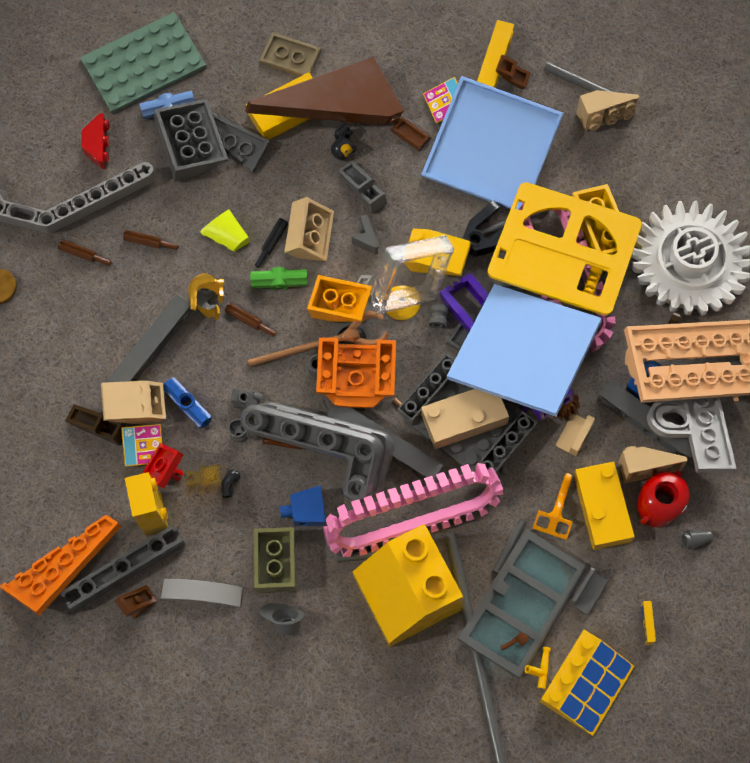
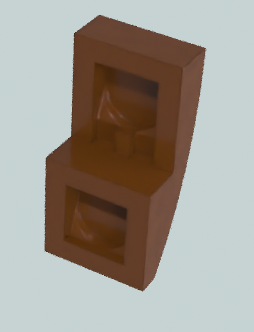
[495,55,531,90]

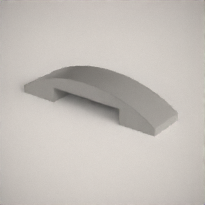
[161,579,243,607]

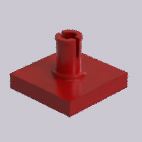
[142,443,184,489]

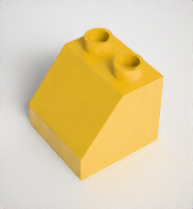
[353,524,463,647]

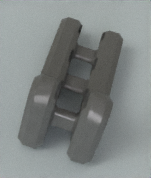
[241,402,394,503]

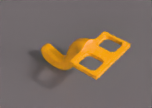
[533,473,573,540]

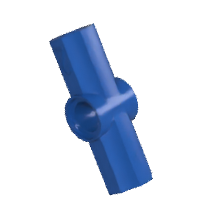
[163,378,212,429]

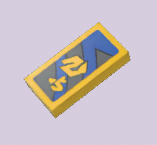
[641,601,656,645]

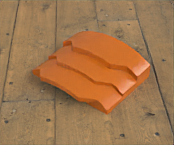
[316,338,396,408]

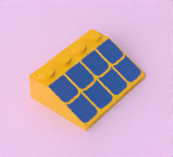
[540,630,635,736]

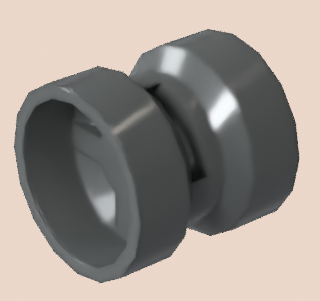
[428,304,449,329]
[228,419,249,442]

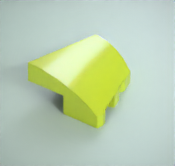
[200,210,250,252]

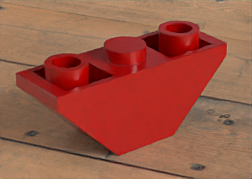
[81,113,110,169]

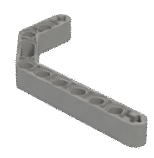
[0,162,156,233]

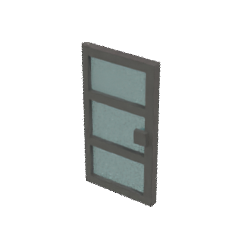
[457,529,587,679]

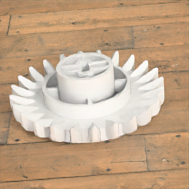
[631,201,750,315]

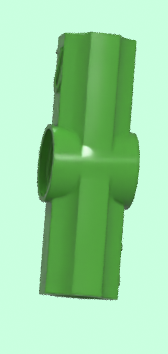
[250,267,308,290]

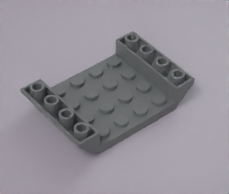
[397,353,537,472]

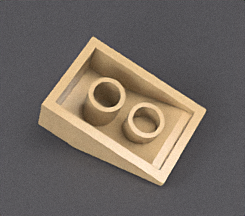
[618,446,687,484]

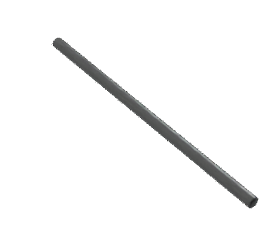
[445,533,506,763]

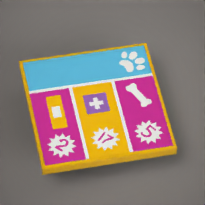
[423,77,458,124]
[121,424,162,466]

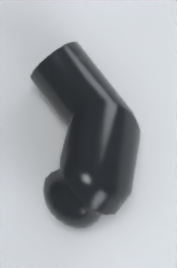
[221,470,240,498]

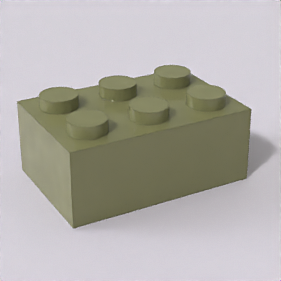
[254,527,297,593]

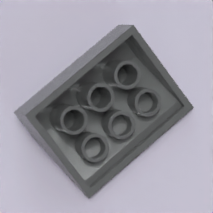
[154,99,228,182]

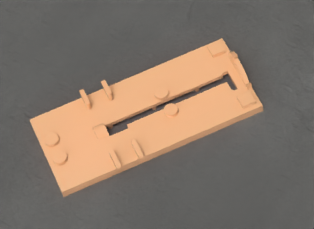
[624,320,750,403]

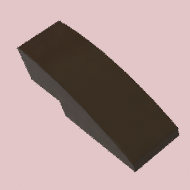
[65,404,126,445]

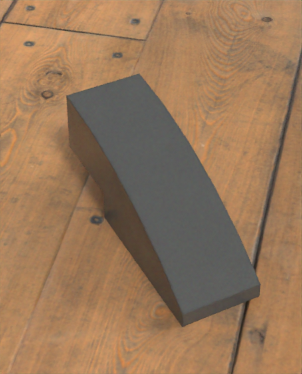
[338,161,388,213]

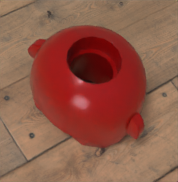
[637,470,690,528]

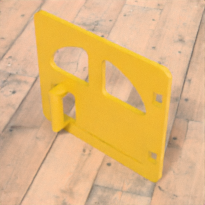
[488,182,642,316]

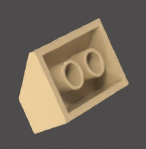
[285,197,334,261]

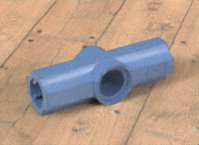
[140,91,195,120]

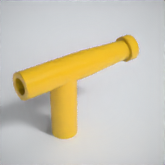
[525,647,551,689]

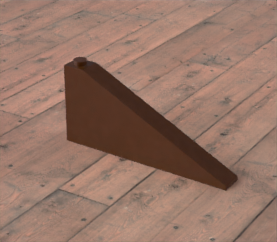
[245,57,404,125]

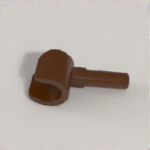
[500,632,529,651]

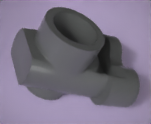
[230,389,262,409]

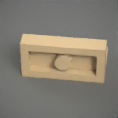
[556,414,595,456]

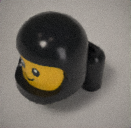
[331,123,357,160]

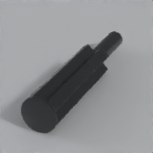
[255,218,288,268]

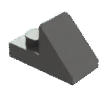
[351,214,379,254]

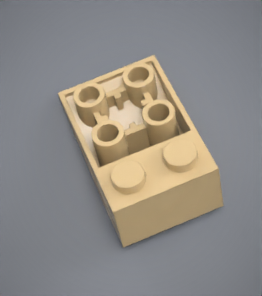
[576,90,639,131]
[101,381,166,425]

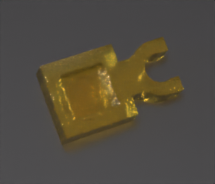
[186,464,221,487]

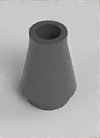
[681,530,713,550]

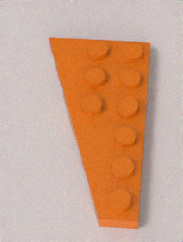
[0,515,121,616]

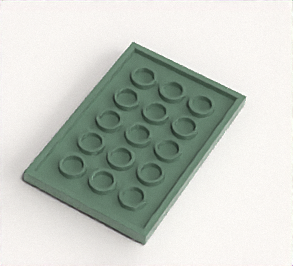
[80,12,206,114]

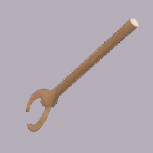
[248,311,389,367]

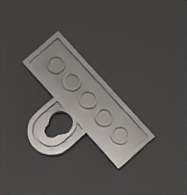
[647,397,737,473]

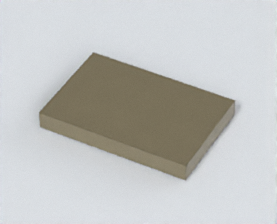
[259,32,321,77]

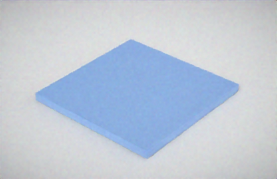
[421,76,564,210]
[447,284,602,417]

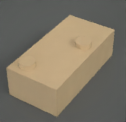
[421,389,509,449]

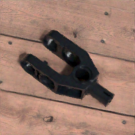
[462,201,504,257]

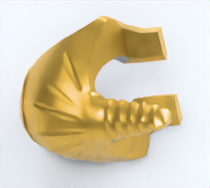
[188,273,224,320]

